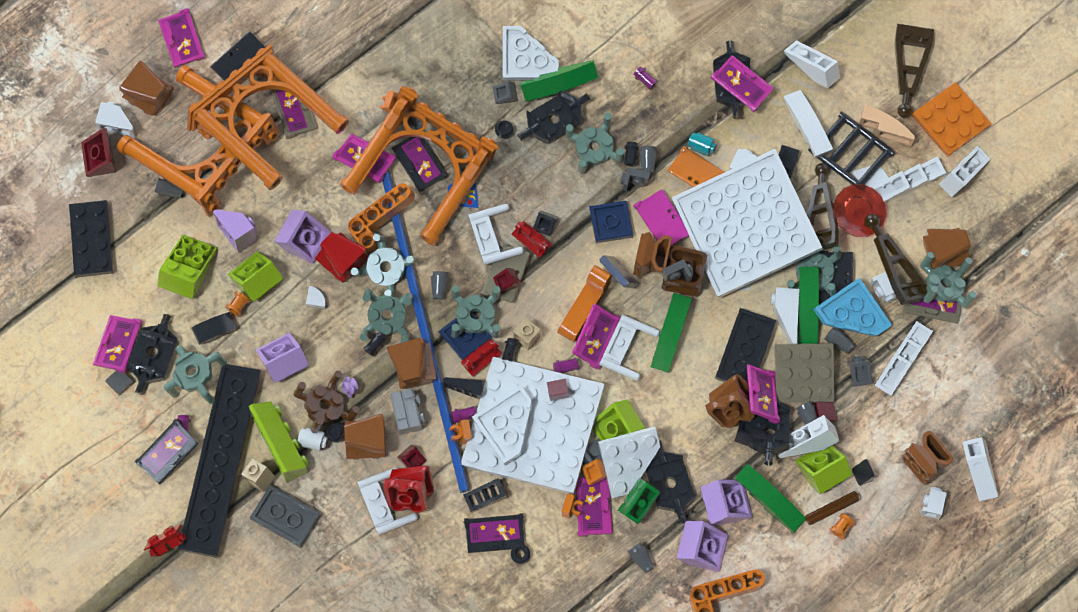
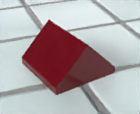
[81,128,116,177]

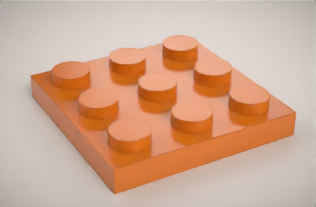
[912,82,991,157]

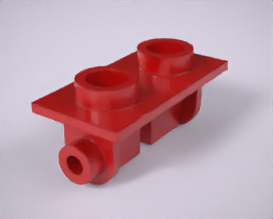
[511,221,552,258]
[460,339,502,377]
[144,524,186,557]

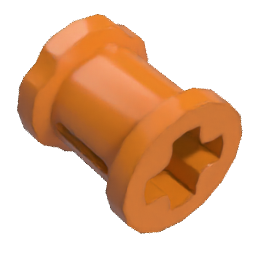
[225,291,250,317]
[829,513,855,540]

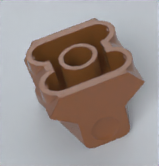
[119,61,174,116]
[923,228,971,269]
[633,232,672,279]
[387,338,436,389]
[705,374,755,428]
[344,414,386,460]
[902,431,953,485]

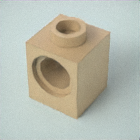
[513,318,540,350]
[241,459,275,492]

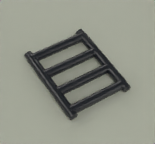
[808,111,895,192]

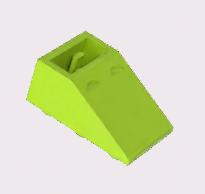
[157,234,218,299]

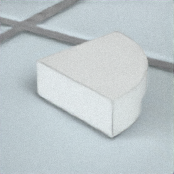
[306,286,325,309]

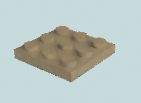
[775,343,834,403]

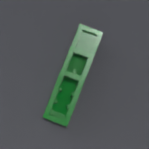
[520,60,599,102]
[798,267,819,344]
[650,293,692,373]
[734,463,806,534]

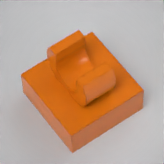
[379,91,398,113]
[449,420,472,445]
[582,459,607,485]
[562,493,583,519]

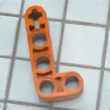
[348,183,415,253]
[557,265,612,342]
[689,569,765,612]

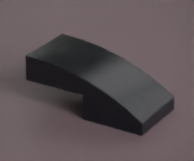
[778,145,800,179]
[192,312,237,345]

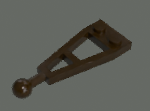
[894,23,934,118]
[807,163,839,251]
[864,214,928,305]

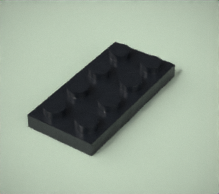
[69,200,113,278]
[715,308,776,383]

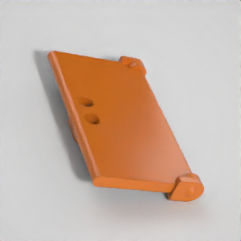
[667,146,725,187]

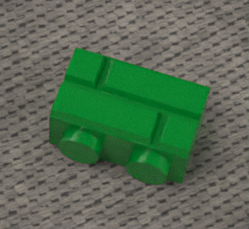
[617,478,660,525]

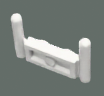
[468,204,524,265]
[599,314,660,381]
[357,467,418,535]

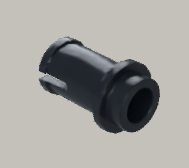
[624,142,639,167]
[363,332,387,356]
[501,338,520,362]

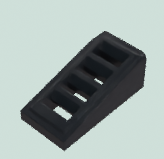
[443,377,483,399]
[463,478,509,513]

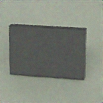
[250,485,321,548]

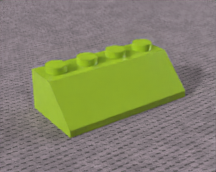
[249,401,309,483]

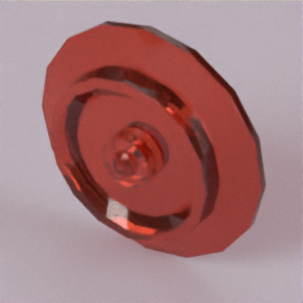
[834,184,886,237]

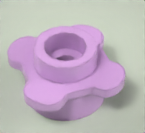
[342,376,358,398]

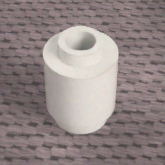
[297,428,328,451]

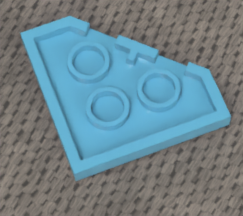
[813,278,892,337]

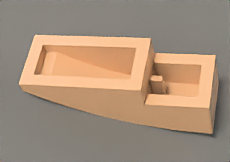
[859,105,915,146]

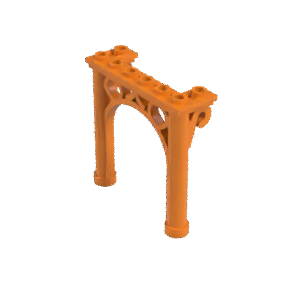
[187,44,349,190]
[117,65,279,217]
[339,85,499,246]

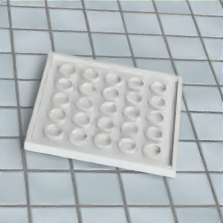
[672,149,823,298]
[461,357,605,495]

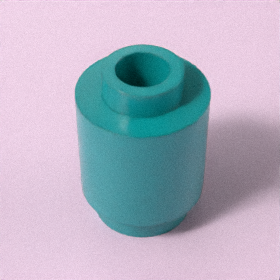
[687,132,717,156]

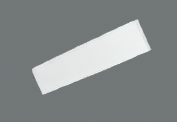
[783,90,833,158]
[869,157,947,206]
[875,321,933,396]

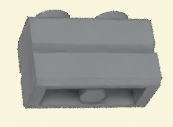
[390,389,425,435]

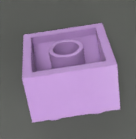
[213,209,257,253]
[274,210,331,263]
[256,332,309,383]
[701,479,752,525]
[677,521,728,572]

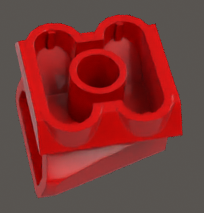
[315,232,368,283]
[384,466,434,513]

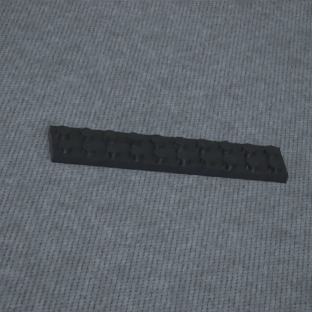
[178,364,261,558]

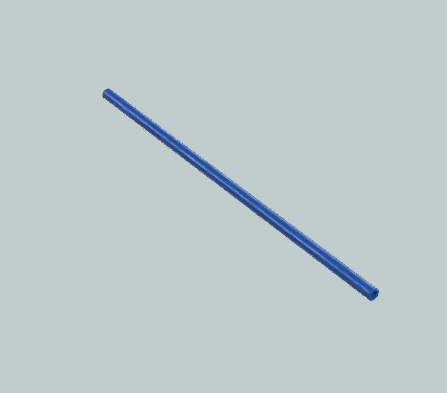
[382,170,469,493]

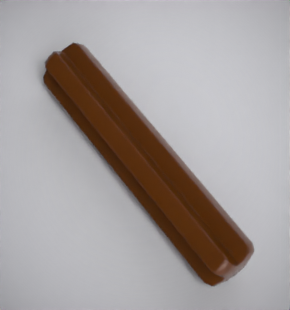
[805,491,859,525]

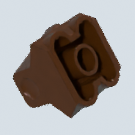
[662,246,708,297]

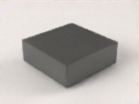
[105,371,133,395]

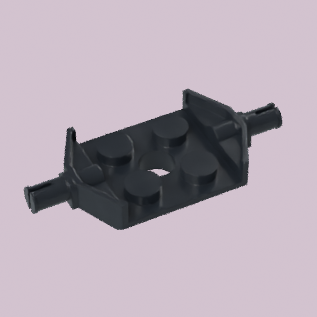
[713,40,751,119]
[517,91,591,144]
[127,314,179,395]
[749,402,790,466]
[646,440,696,524]

